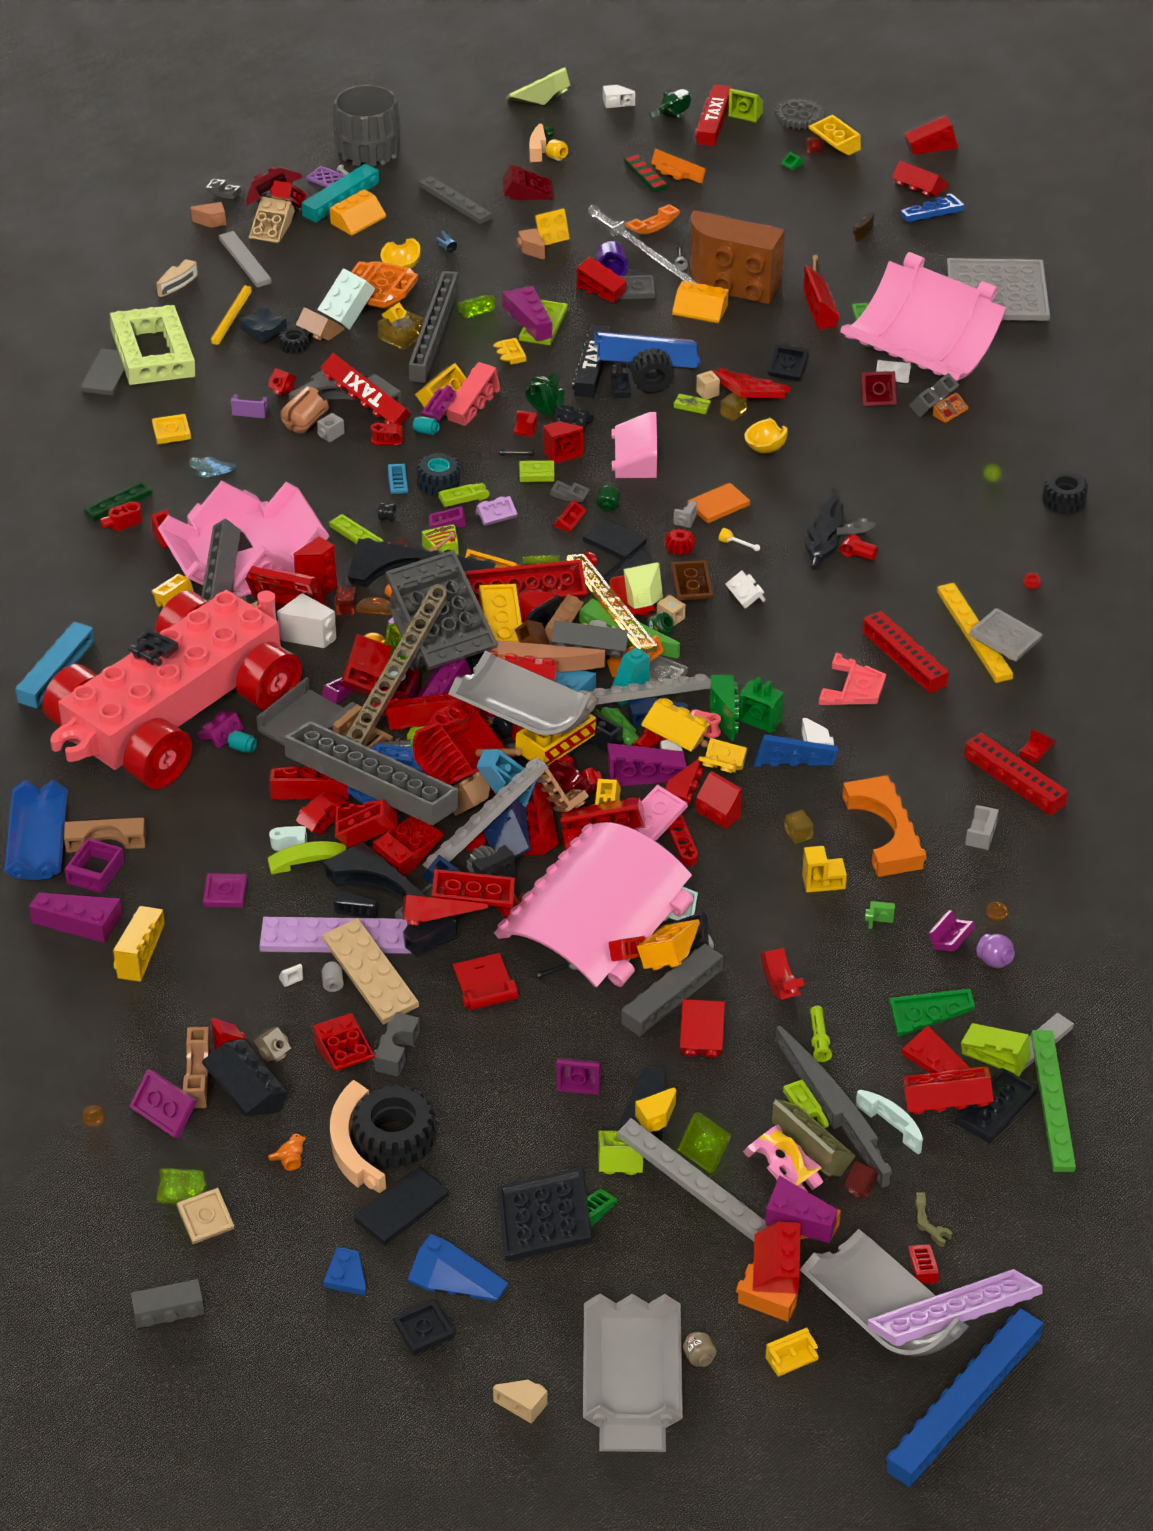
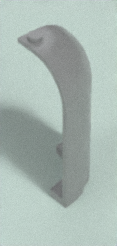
[448,650,599,736]
[800,1229,969,1357]

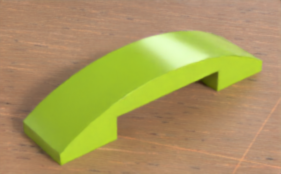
[268,841,347,874]

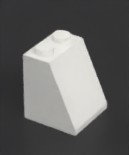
[277,593,337,648]

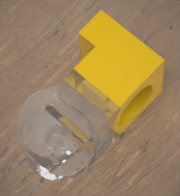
[382,302,414,336]

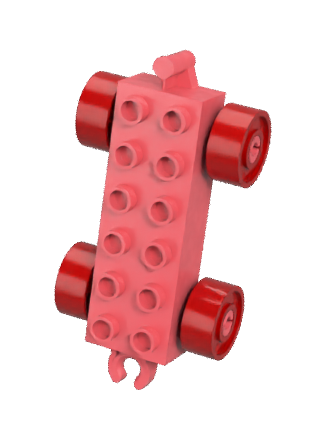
[42,590,302,789]

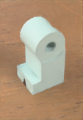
[269,826,307,851]

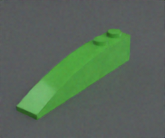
[579,599,680,658]

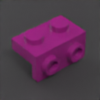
[421,385,456,421]
[197,711,244,748]
[929,910,975,952]

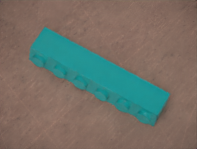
[302,164,379,222]

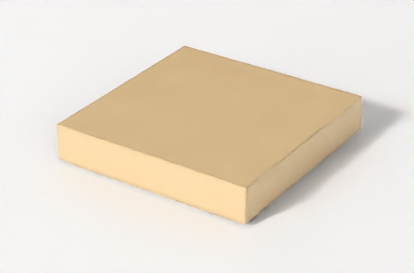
[176,1188,234,1244]

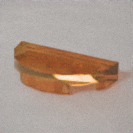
[356,597,391,615]

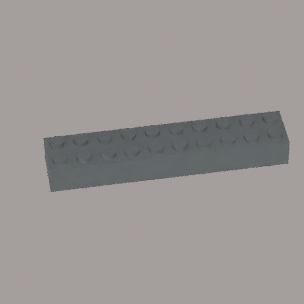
[285,721,458,826]

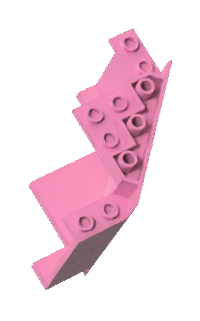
[158,480,329,597]

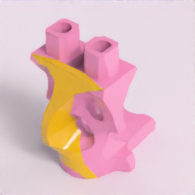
[743,1124,823,1192]

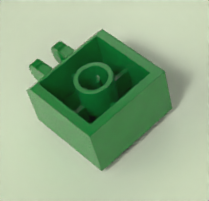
[739,676,784,733]

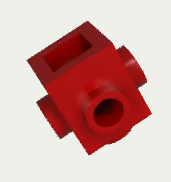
[268,368,296,396]

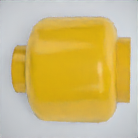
[546,139,568,161]

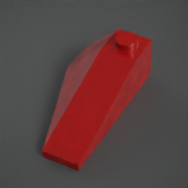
[402,895,488,926]

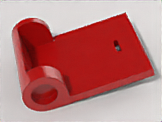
[453,953,518,1011]

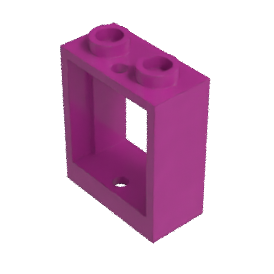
[64,838,124,893]

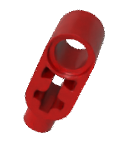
[100,502,142,531]

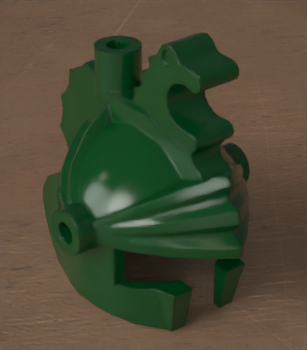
[650,89,691,119]
[525,372,565,417]

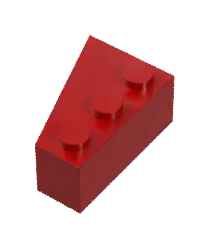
[335,800,397,848]

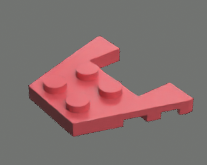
[819,653,886,705]

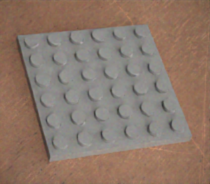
[947,258,1050,321]

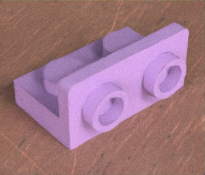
[475,496,517,526]

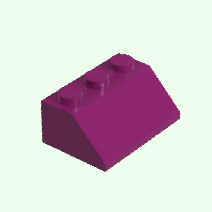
[416,658,472,697]

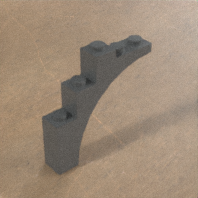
[289,371,402,405]

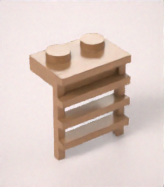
[333,705,393,748]
[536,769,589,812]

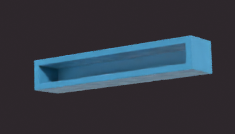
[15,622,95,709]

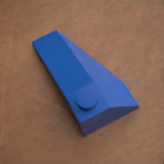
[408,1234,508,1302]

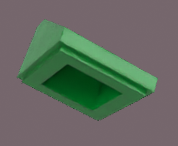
[781,152,804,170]

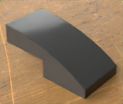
[550,480,590,502]

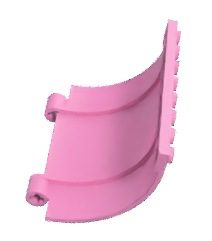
[840,252,1007,381]
[494,822,694,987]

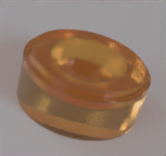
[986,902,1007,921]
[82,1105,104,1126]

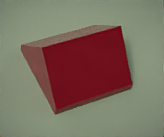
[860,371,897,406]

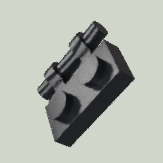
[128,629,179,666]

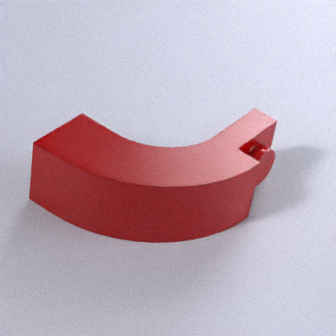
[760,948,804,1000]

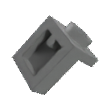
[674,500,697,528]

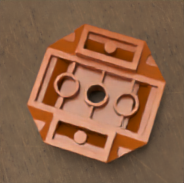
[351,262,418,310]

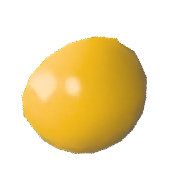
[380,238,421,269]
[744,418,788,454]

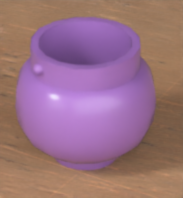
[977,934,1015,969]

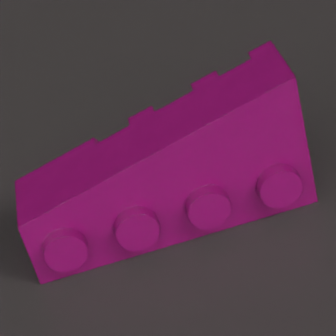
[502,286,552,341]
[607,743,686,786]
[29,893,122,943]

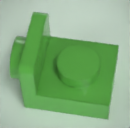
[865,901,895,929]

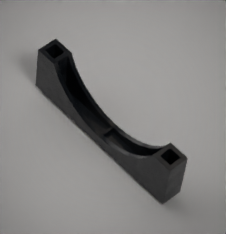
[347,538,497,587]
[323,841,456,957]

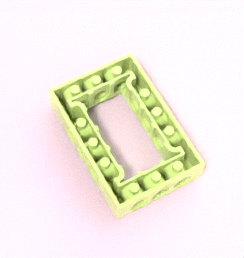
[110,305,195,385]

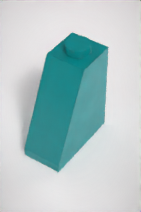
[612,647,650,706]

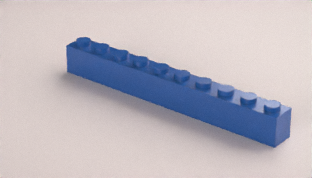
[886,1308,1043,1487]

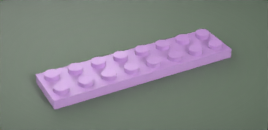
[260,917,411,953]
[868,1269,1042,1346]

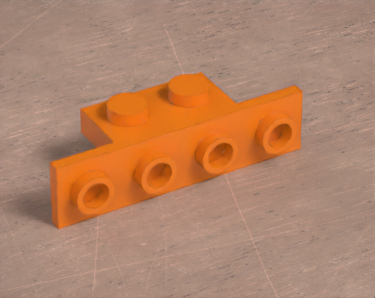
[651,149,706,184]

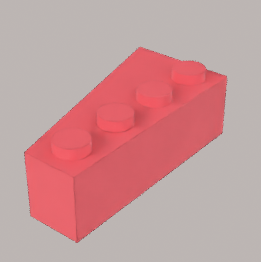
[446,362,501,426]

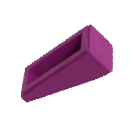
[429,506,467,529]
[322,677,354,704]

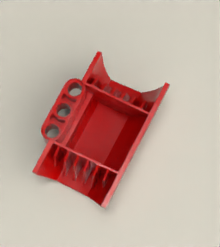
[413,701,518,785]

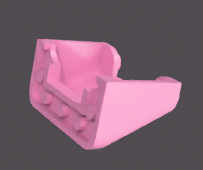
[612,412,657,478]

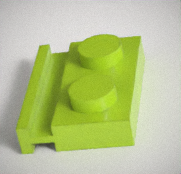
[520,460,554,482]

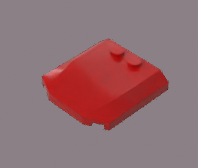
[245,566,327,610]

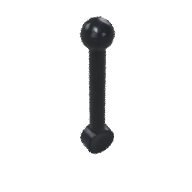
[499,449,534,456]

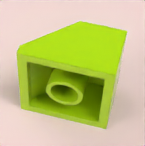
[728,89,763,122]
[598,1130,643,1175]

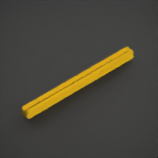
[211,285,252,345]

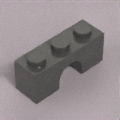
[909,373,959,418]
[372,1012,420,1077]

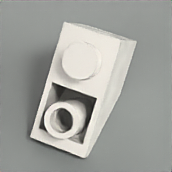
[603,85,635,108]

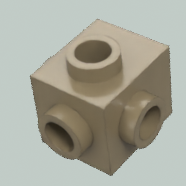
[254,1027,291,1062]

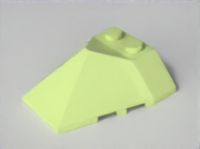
[506,67,570,105]

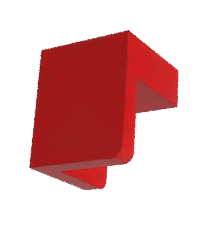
[513,411,537,437]

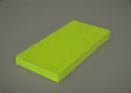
[519,300,568,345]

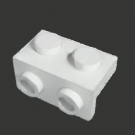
[726,571,766,608]

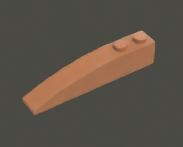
[492,640,605,672]

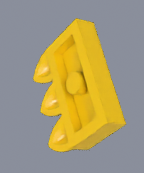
[493,338,526,364]

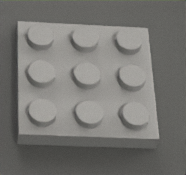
[969,608,1043,662]

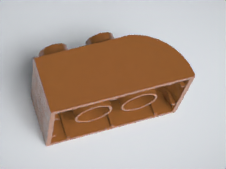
[690,210,785,304]

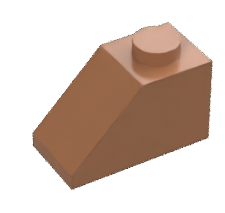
[191,202,226,227]
[516,228,545,259]

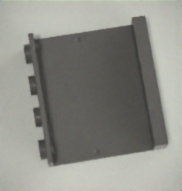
[256,677,357,746]

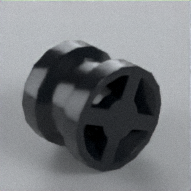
[378,503,396,521]

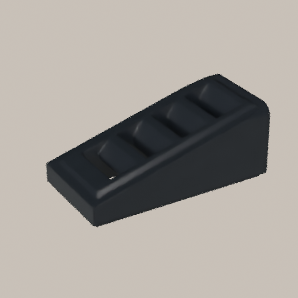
[334,890,378,918]

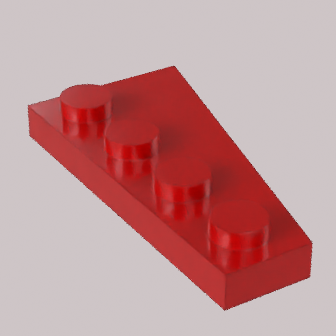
[902,1026,970,1073]

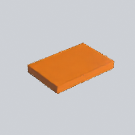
[687,483,750,523]

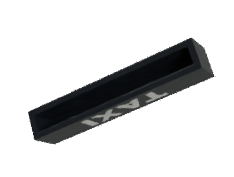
[572,325,611,398]

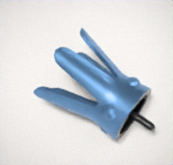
[435,231,457,252]

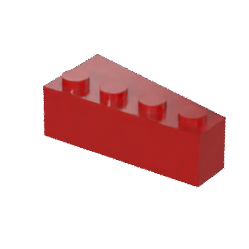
[270,766,349,800]

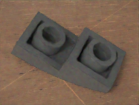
[205,179,242,199]
[837,518,876,535]

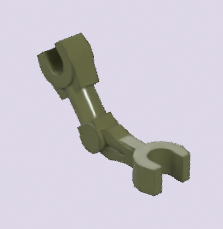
[915,1193,952,1247]

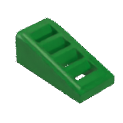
[587,1188,618,1227]

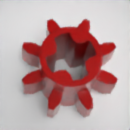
[580,768,602,788]

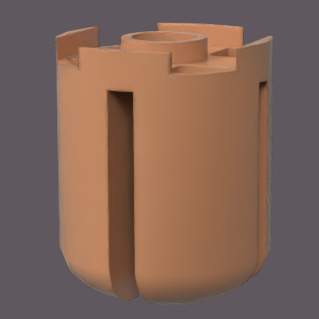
[281,386,329,434]

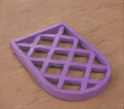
[306,166,346,187]

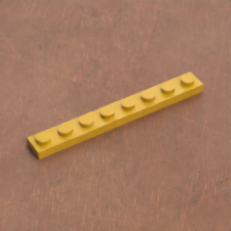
[937,583,1013,683]

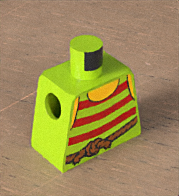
[422,524,459,555]

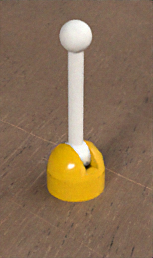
[718,528,760,551]

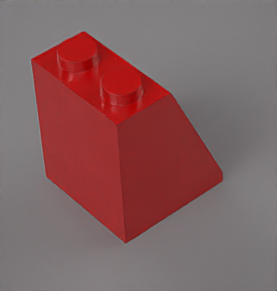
[680,999,725,1058]

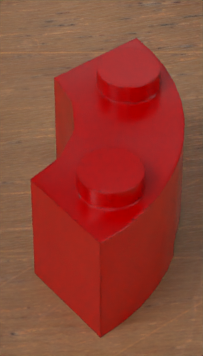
[296,792,351,834]

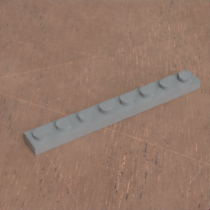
[578,674,711,705]
[423,758,548,870]
[617,1118,769,1242]

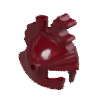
[539,759,596,794]

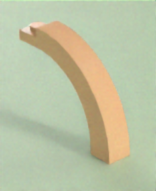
[330,1080,386,1193]

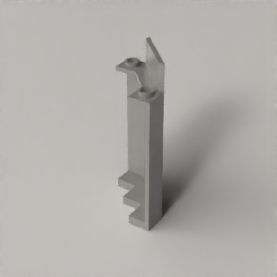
[583,1294,683,1452]

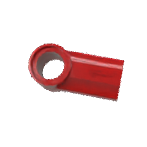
[840,534,878,561]
[632,728,667,748]

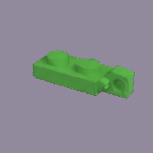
[600,707,639,746]

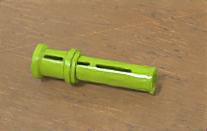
[810,1006,832,1062]

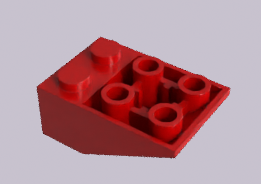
[340,634,392,696]
[373,816,444,876]
[313,1013,375,1071]

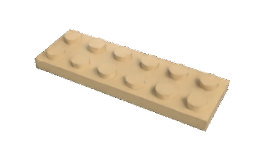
[322,918,419,1024]

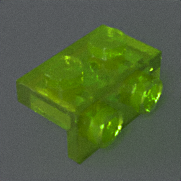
[157,1168,205,1204]

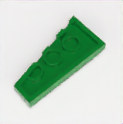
[889,989,975,1037]

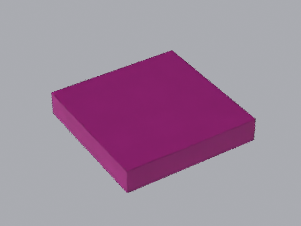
[203,873,247,908]

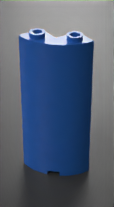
[594,331,700,370]
[4,779,68,880]

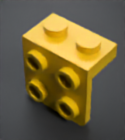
[698,738,748,773]

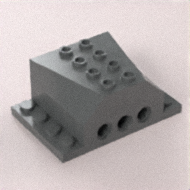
[385,550,498,670]

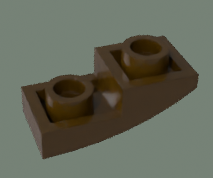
[853,211,874,241]

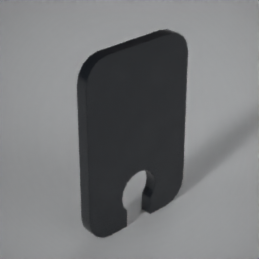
[526,595,562,628]

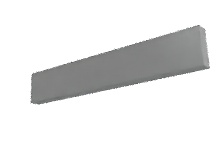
[219,231,272,288]

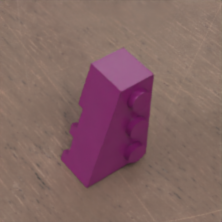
[765,1175,837,1243]

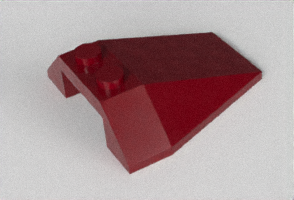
[245,165,303,205]

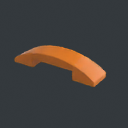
[625,204,680,234]

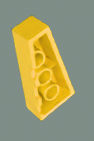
[113,906,165,982]

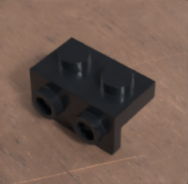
[553,404,594,432]

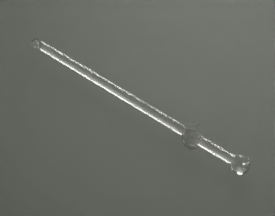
[588,205,699,284]

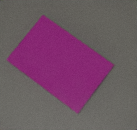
[129,1069,197,1138]

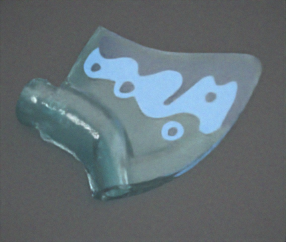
[189,456,236,477]

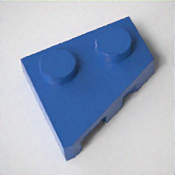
[324,1247,366,1296]

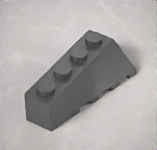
[551,620,628,658]

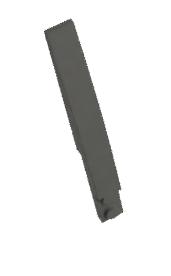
[776,1026,892,1188]

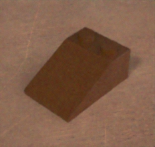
[671,560,714,600]

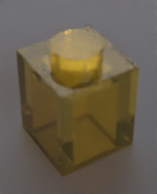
[720,393,746,421]
[784,810,814,844]

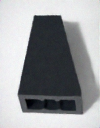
[619,1067,665,1141]

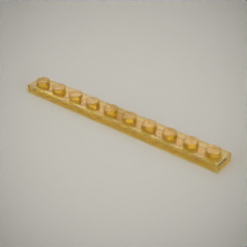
[567,554,658,654]

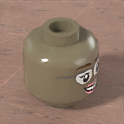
[683,1332,717,1367]

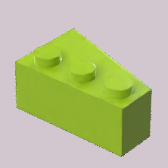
[961,1023,1030,1077]

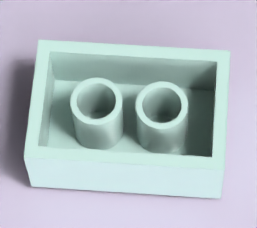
[317,268,375,330]

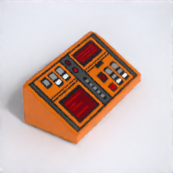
[933,393,968,423]

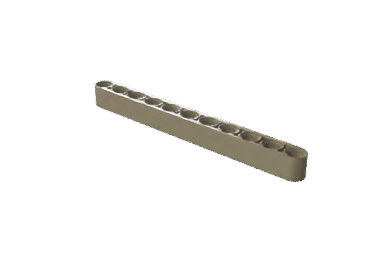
[346,584,447,746]

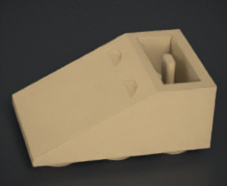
[249,197,295,243]

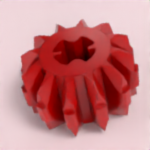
[665,528,695,556]

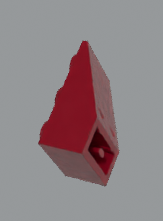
[503,164,554,201]

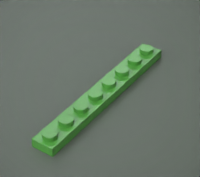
[1031,1030,1076,1172]

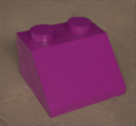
[556,1058,602,1095]

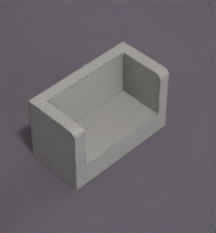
[965,805,999,850]

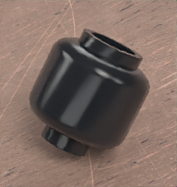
[492,716,514,738]

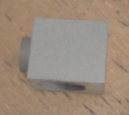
[317,413,345,442]

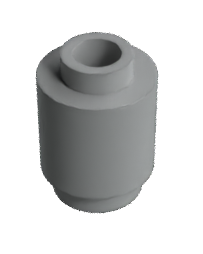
[322,962,343,992]

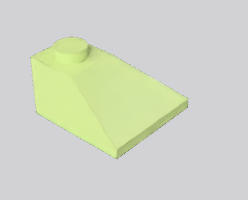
[624,562,663,609]

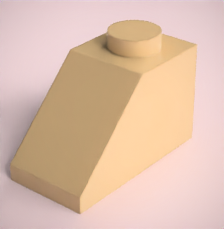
[493,1380,548,1424]

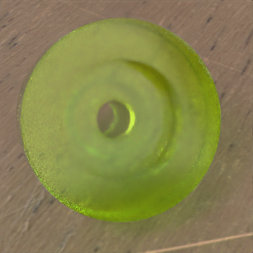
[983,464,1001,481]

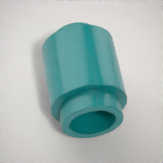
[413,416,439,435]
[227,730,257,753]

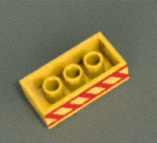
[515,714,596,766]

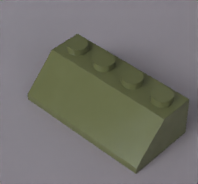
[772,1099,855,1177]

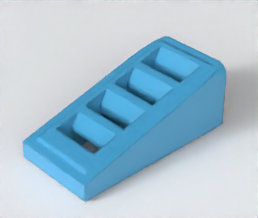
[388,464,408,494]

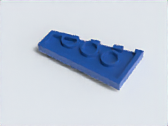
[901,193,964,222]
[754,734,838,767]

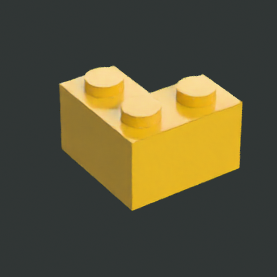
[802,846,847,893]

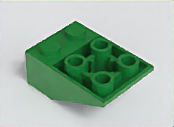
[710,675,739,741]

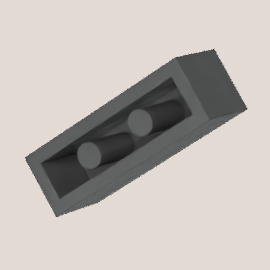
[131,1279,204,1328]

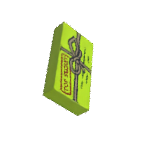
[674,394,711,414]

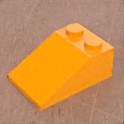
[637,919,700,970]

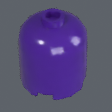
[596,241,628,276]

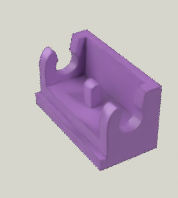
[231,394,269,418]

